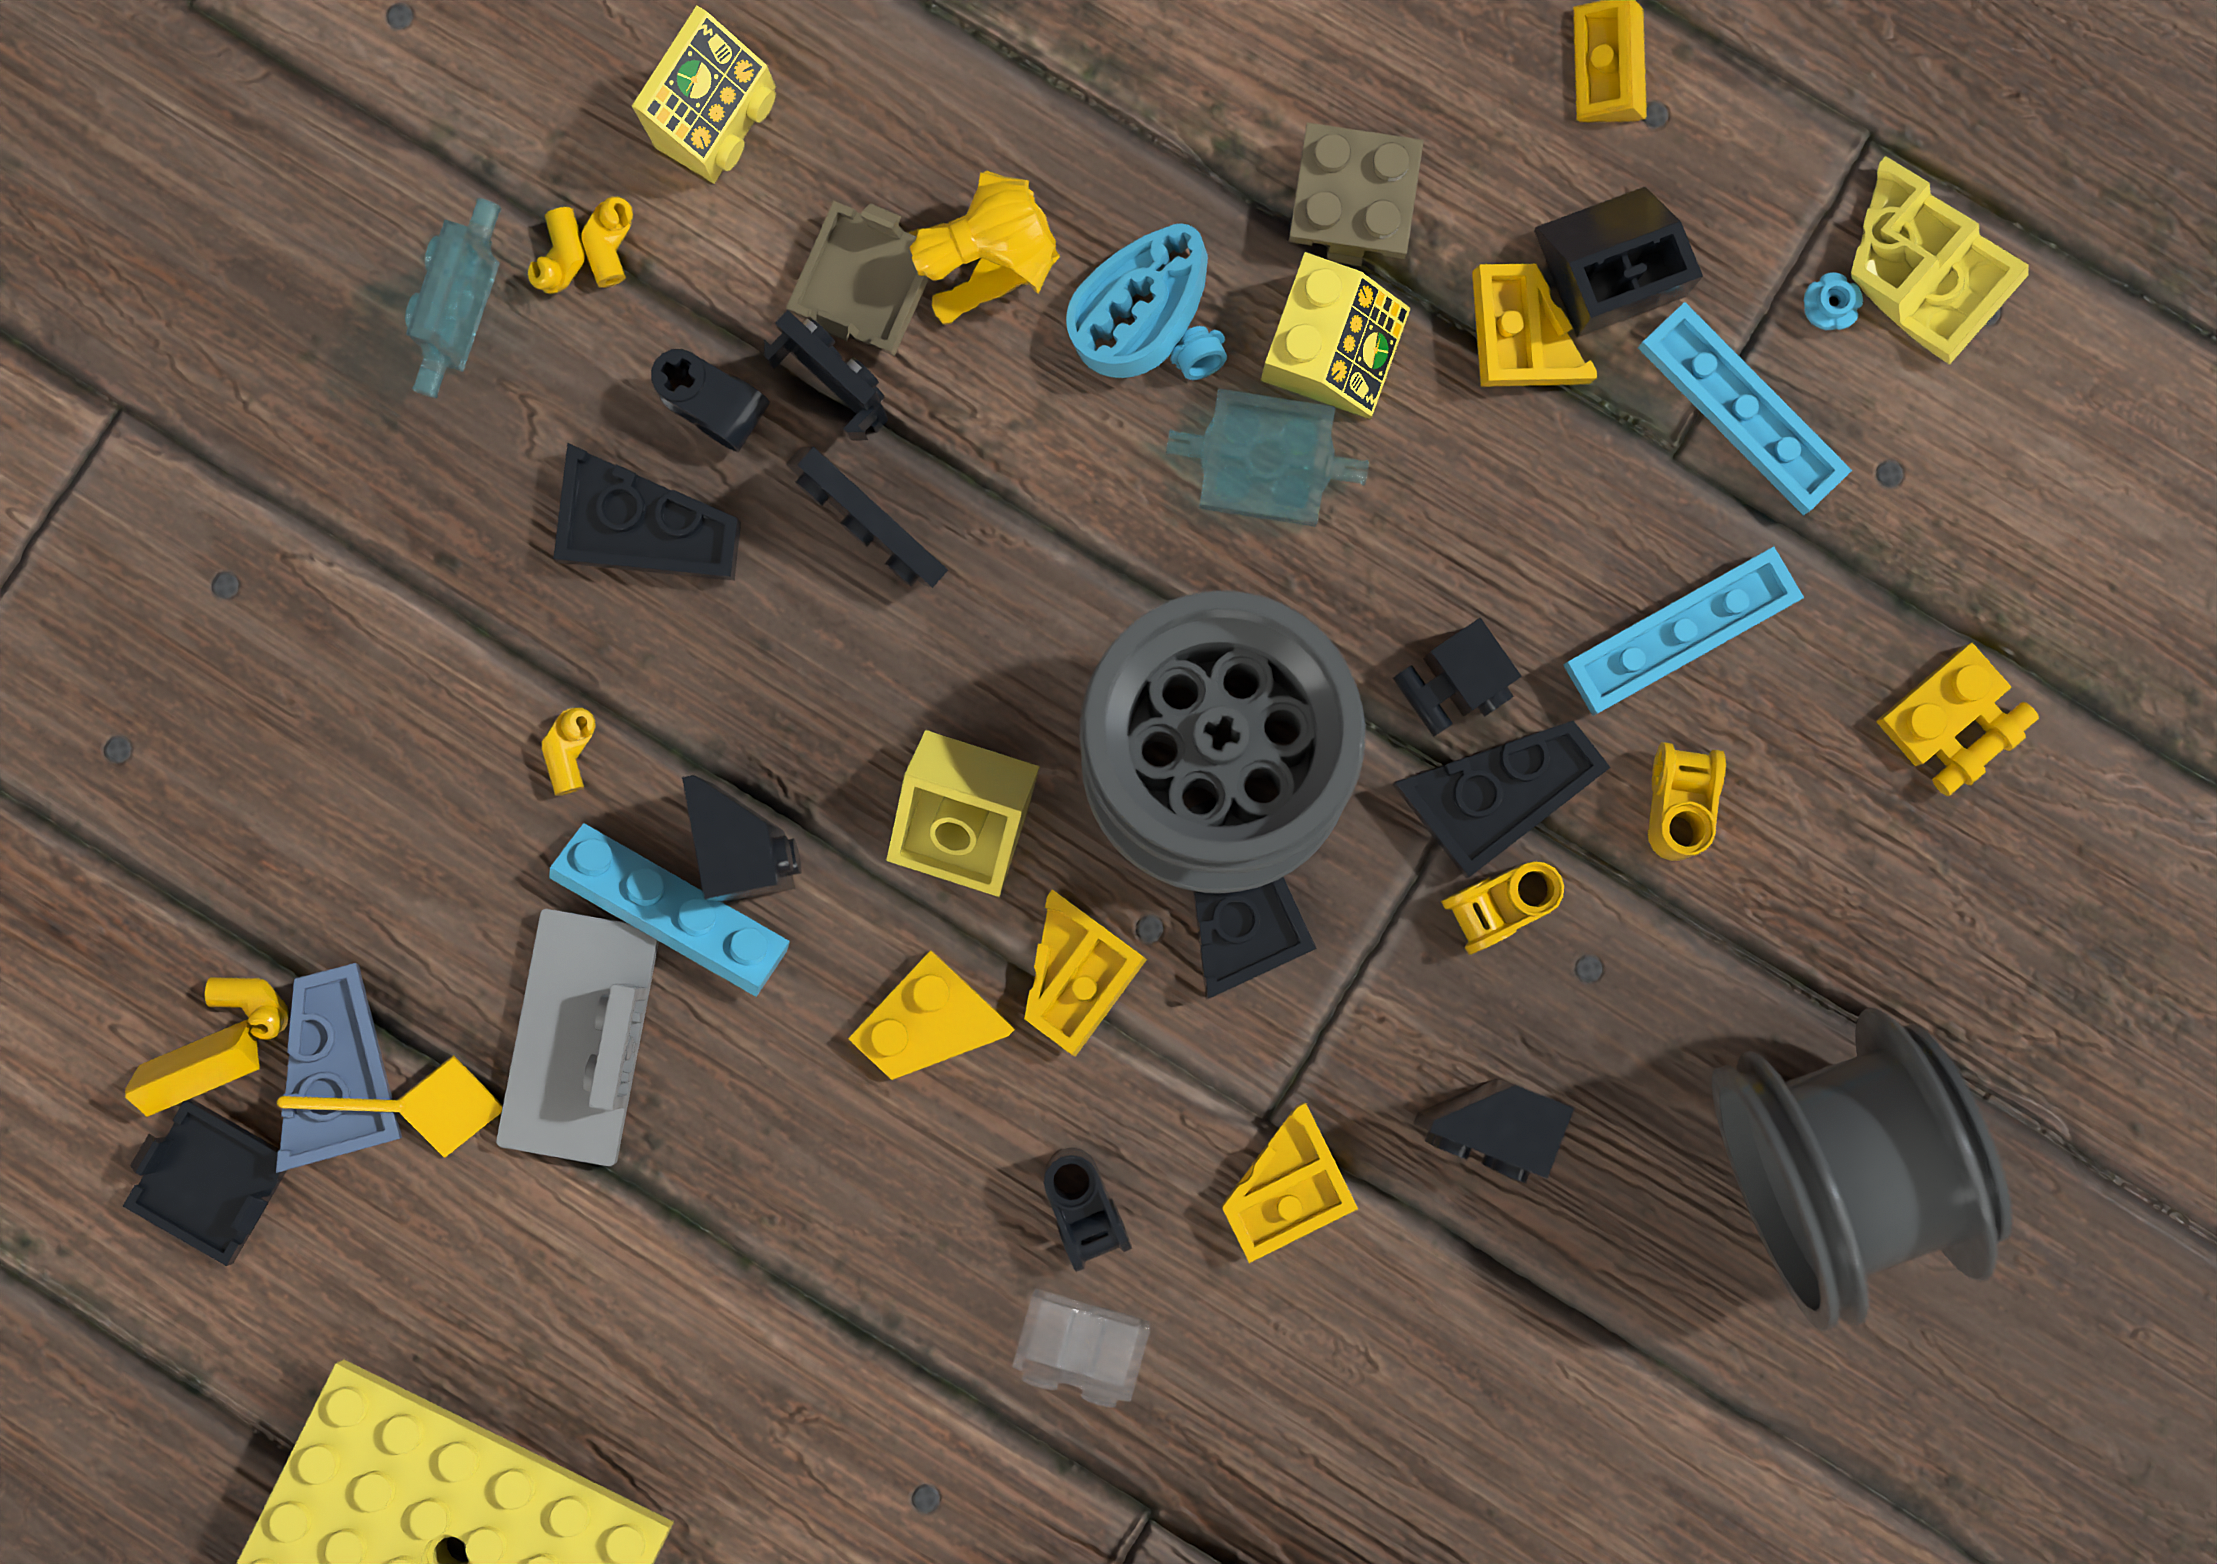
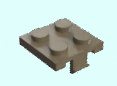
[1289,122,1424,266]
[786,201,929,356]

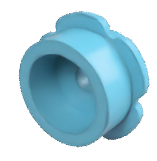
[1804,273,1863,330]
[1170,326,1227,380]

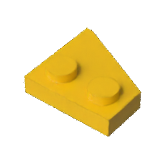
[1472,264,1597,387]
[1024,889,1147,1057]
[848,950,1016,1080]
[1221,1102,1358,1263]

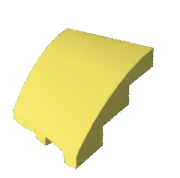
[1851,156,2029,365]

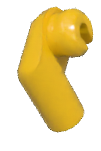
[581,196,633,288]
[528,207,586,294]
[541,708,596,796]
[205,977,289,1040]

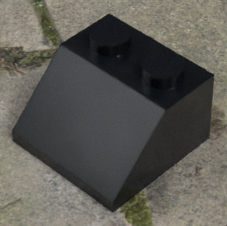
[682,775,801,903]

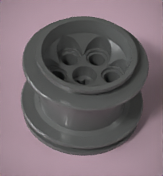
[1080,591,1365,893]
[1712,1007,2012,1331]

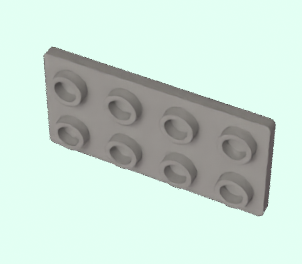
[496,909,659,1166]

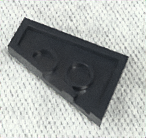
[553,442,741,581]
[785,447,948,588]
[1392,720,1611,878]
[1187,797,1317,1000]

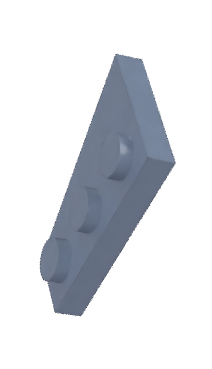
[276,963,402,1173]

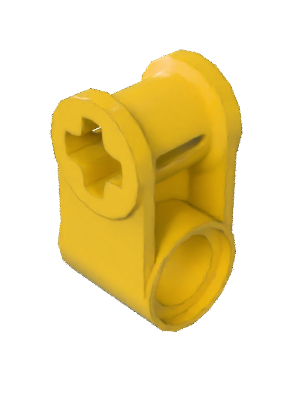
[1648,742,1726,861]
[1441,861,1564,955]

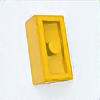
[1573,0,1647,122]
[125,1019,260,1117]

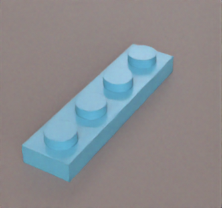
[1638,302,1852,515]
[1563,547,1804,716]
[549,823,790,997]

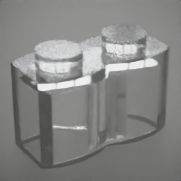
[1012,1289,1151,1407]

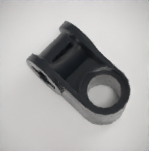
[651,349,770,453]
[1044,1147,1133,1272]

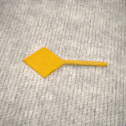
[277,1055,503,1158]

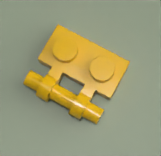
[1876,642,2039,796]

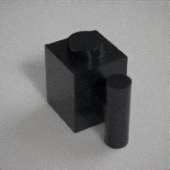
[1392,617,1522,737]

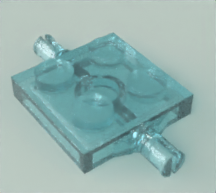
[405,198,502,398]
[1166,389,1369,527]

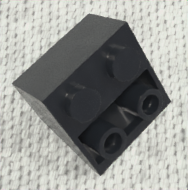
[1534,186,1703,337]
[1414,1079,1574,1183]

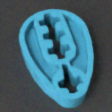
[1066,224,1208,378]

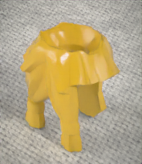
[907,171,1060,325]

